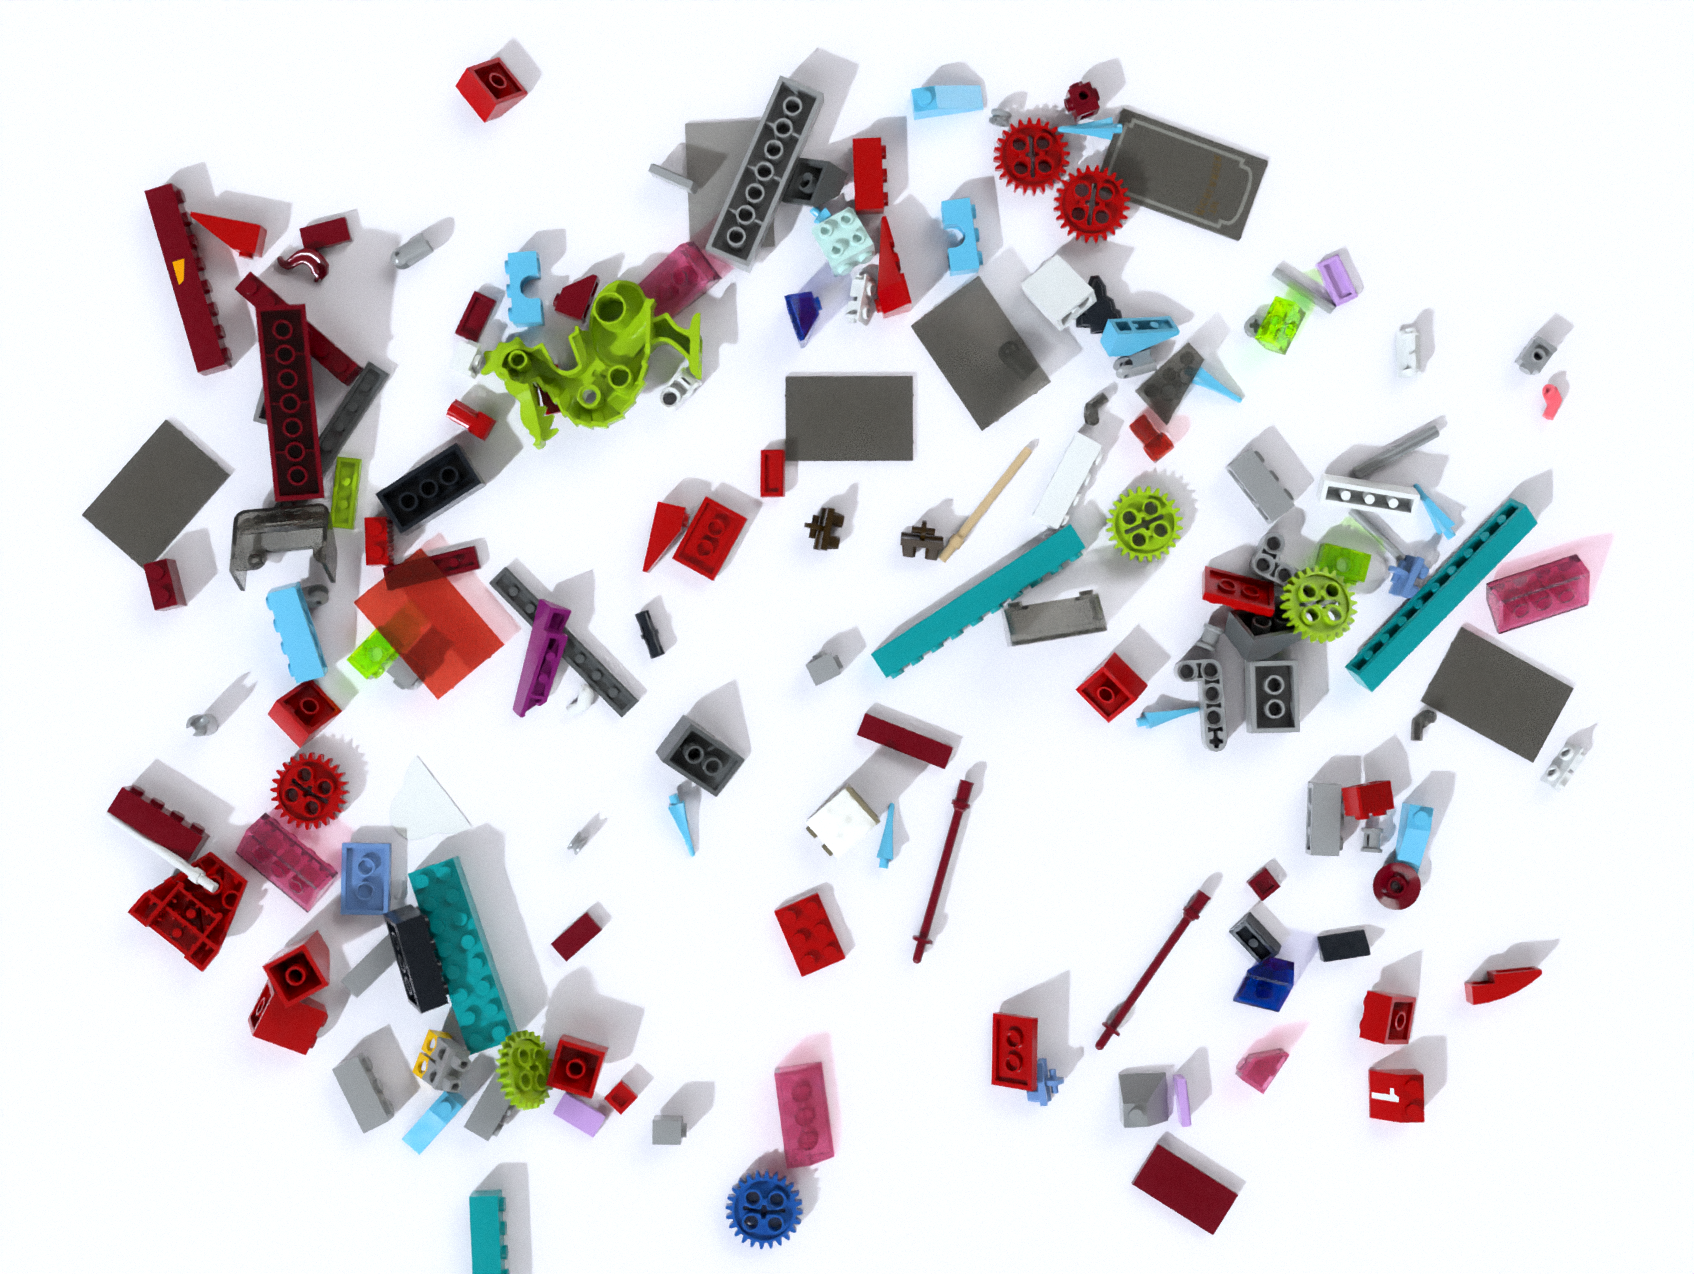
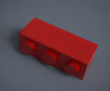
[853,137,888,215]

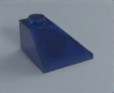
[784,291,823,349]
[1233,957,1294,1012]

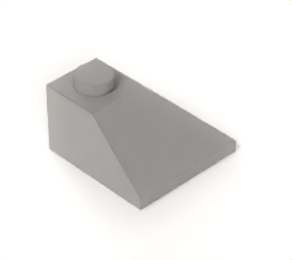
[1118,1072,1168,1128]

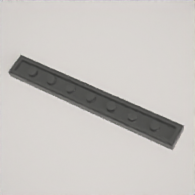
[265,361,390,533]
[489,567,639,718]

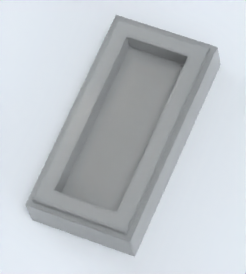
[648,163,698,195]

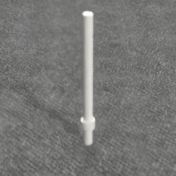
[105,812,219,893]

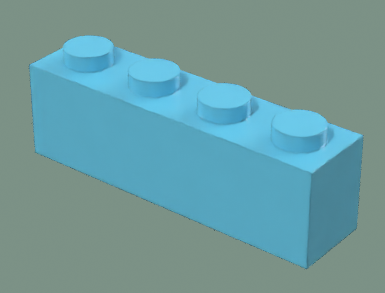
[265,581,329,683]

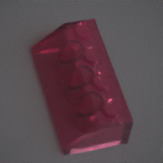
[1486,554,1590,634]
[235,812,338,913]
[774,1061,835,1169]

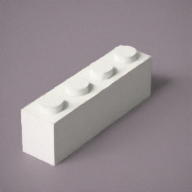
[1030,432,1103,531]
[1316,473,1420,518]

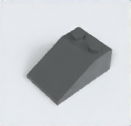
[1224,601,1302,662]
[655,714,745,797]

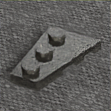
[1135,342,1204,425]

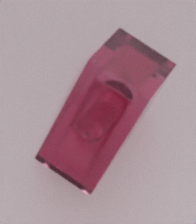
[1235,1048,1290,1094]

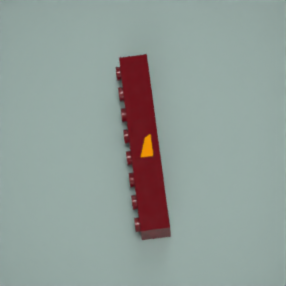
[144,183,233,376]

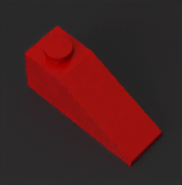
[190,211,267,260]
[642,502,690,573]

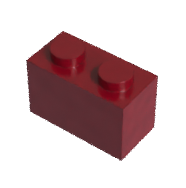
[143,558,187,611]

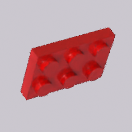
[672,496,748,581]
[1202,566,1275,617]
[774,892,846,977]
[991,1012,1038,1091]

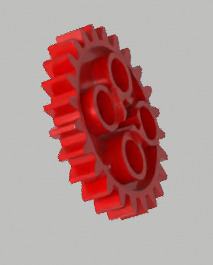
[993,117,1070,196]
[1053,165,1131,244]
[270,752,350,830]

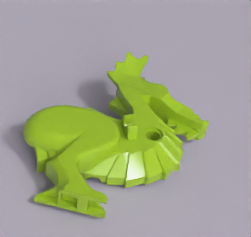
[481,280,703,450]

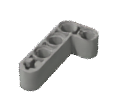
[1249,532,1336,607]
[1173,659,1227,752]

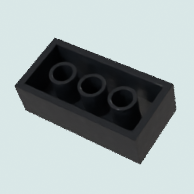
[376,443,487,536]
[383,904,449,1014]

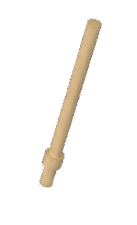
[938,446,1032,563]

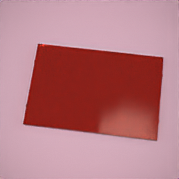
[354,548,505,700]

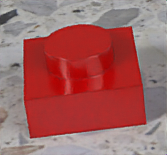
[604,1079,638,1115]

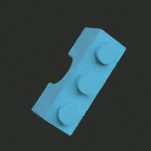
[940,197,983,276]
[504,251,545,328]

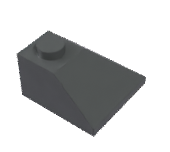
[782,158,848,207]

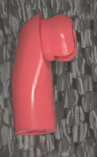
[1542,384,1562,420]

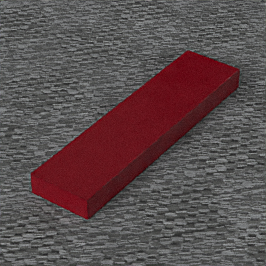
[383,546,481,591]
[857,713,954,769]

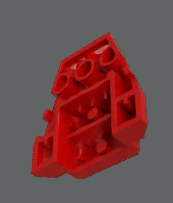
[127,851,249,972]

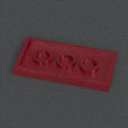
[1131,1142,1238,1235]

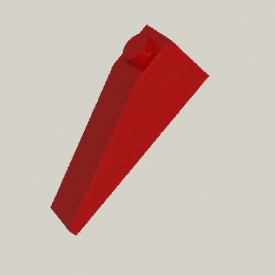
[874,216,912,319]

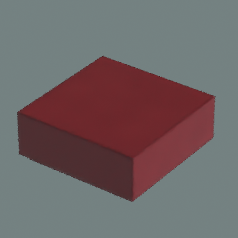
[1246,867,1281,901]

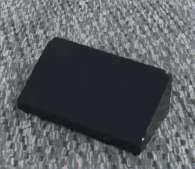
[1229,912,1282,966]
[1317,929,1371,962]

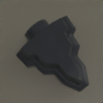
[1076,275,1122,334]

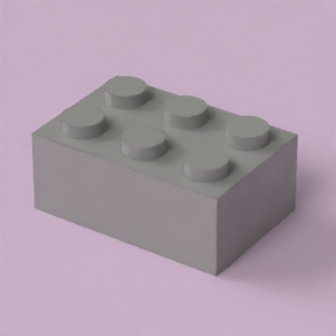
[1244,660,1300,734]

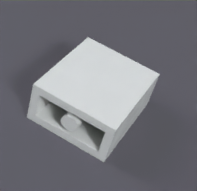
[1021,254,1097,331]

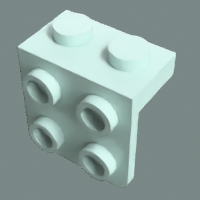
[811,207,876,278]

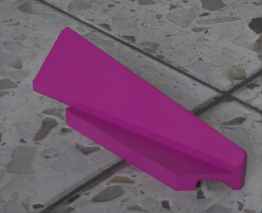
[513,599,571,718]

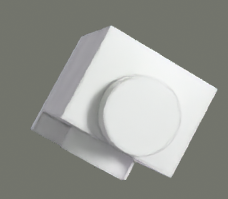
[449,340,483,379]

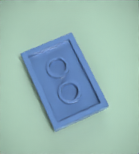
[340,842,392,915]

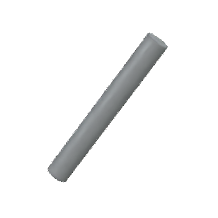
[1271,267,1336,314]
[1348,509,1406,562]

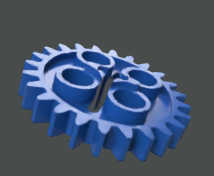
[725,1169,803,1249]

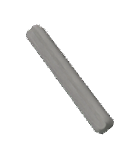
[1352,425,1440,479]

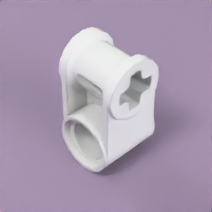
[659,367,702,412]

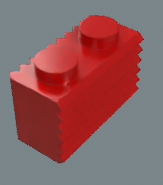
[364,517,395,567]
[1341,780,1395,820]

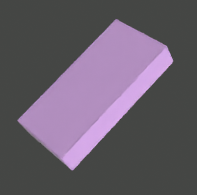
[1315,254,1358,308]
[1173,1074,1192,1127]
[553,1092,606,1138]

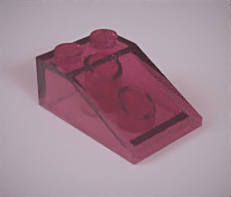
[638,241,722,319]

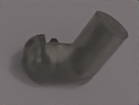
[1083,392,1109,426]
[1411,709,1437,741]

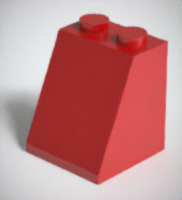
[262,930,330,1008]
[248,978,328,1055]

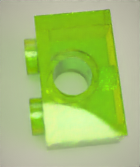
[1254,296,1306,355]
[1314,542,1372,586]
[346,625,405,680]

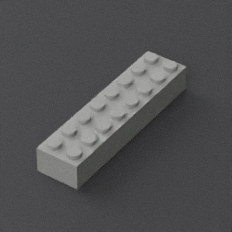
[705,75,824,274]

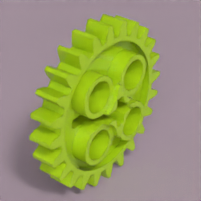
[1105,486,1183,563]
[1280,566,1358,644]
[495,1030,553,1110]

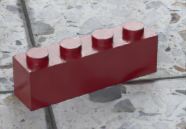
[107,785,210,862]

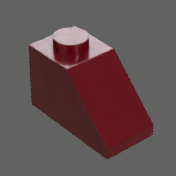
[553,274,600,324]

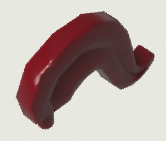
[277,247,329,283]

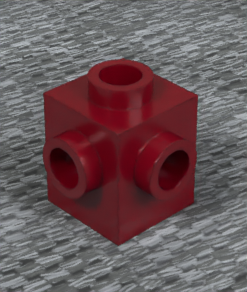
[1064,81,1100,123]

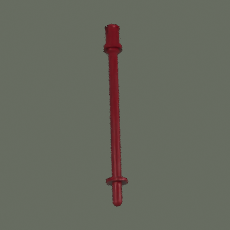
[912,779,974,964]
[1095,889,1211,1050]

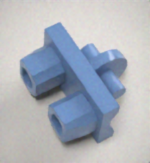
[1388,555,1430,598]
[1027,1058,1064,1106]

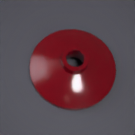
[1373,862,1421,910]

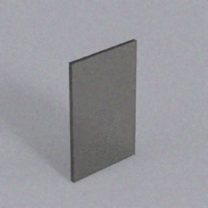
[685,120,775,251]
[911,276,1052,431]
[784,376,914,462]
[82,419,231,569]
[1420,627,1574,763]

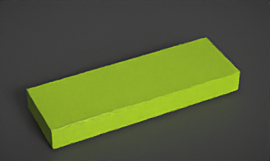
[329,456,362,530]

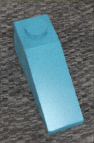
[910,85,984,120]
[1100,316,1180,357]
[1394,803,1434,874]
[402,1091,468,1155]

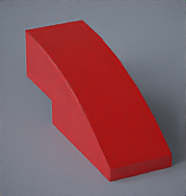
[1464,966,1542,1005]

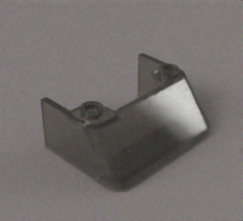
[229,503,338,591]
[1001,589,1108,647]

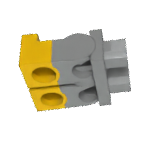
[412,1029,471,1093]

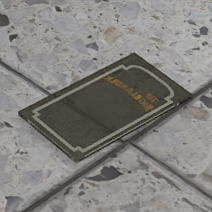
[1093,108,1268,242]

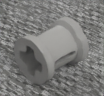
[1195,623,1224,653]
[1360,827,1383,853]

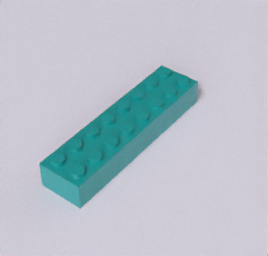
[408,856,518,1055]

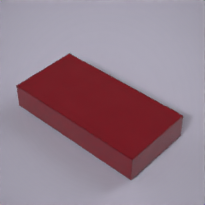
[299,217,352,250]
[455,290,497,343]
[551,912,603,962]

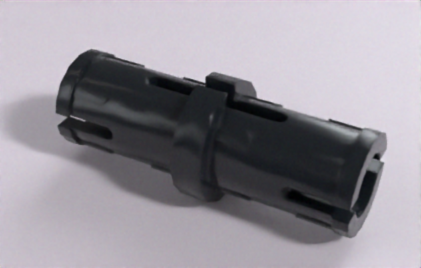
[635,610,665,659]

